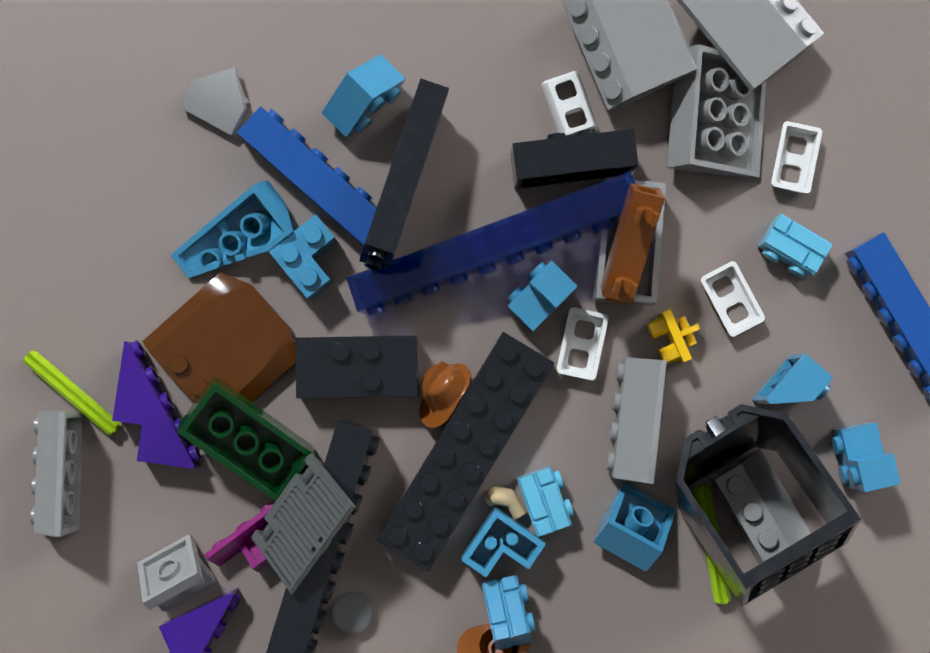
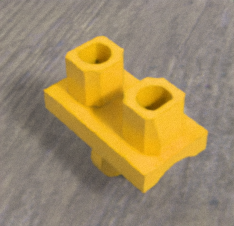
[646,309,700,364]

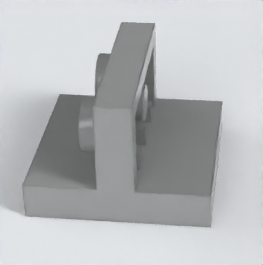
[137,534,215,612]

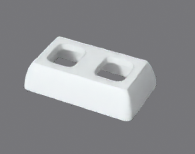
[541,71,598,137]
[771,121,822,193]
[701,261,765,337]
[557,307,609,380]

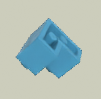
[321,54,406,137]
[269,214,338,301]
[507,260,578,333]
[831,422,901,492]
[461,506,546,577]

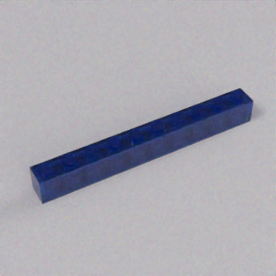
[346,171,636,316]

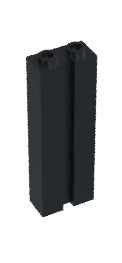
[359,78,449,271]

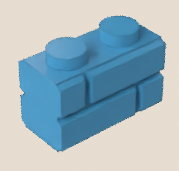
[482,575,536,650]

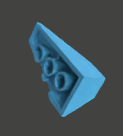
[171,180,294,278]

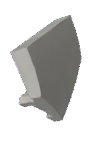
[180,67,249,135]

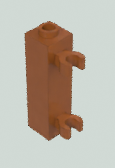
[600,183,665,304]

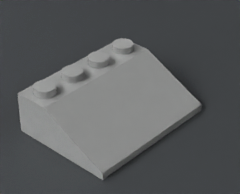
[562,0,698,110]
[677,0,825,91]
[667,44,767,178]

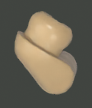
[483,486,527,520]

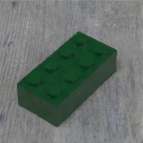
[177,376,314,501]

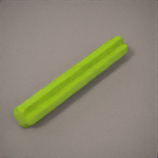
[23,350,121,435]
[693,485,731,605]

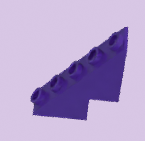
[112,340,202,469]
[159,588,242,653]

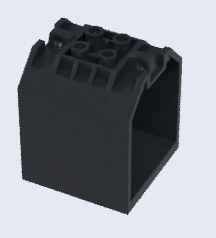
[676,404,861,607]

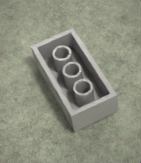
[593,178,666,306]

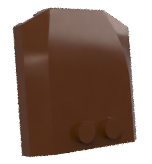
[142,272,296,403]

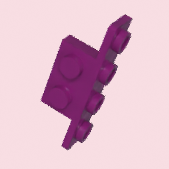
[205,501,276,572]

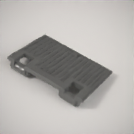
[251,453,356,594]

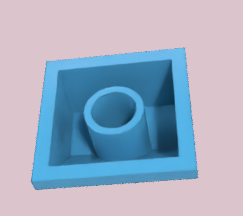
[752,353,834,404]
[593,481,676,572]

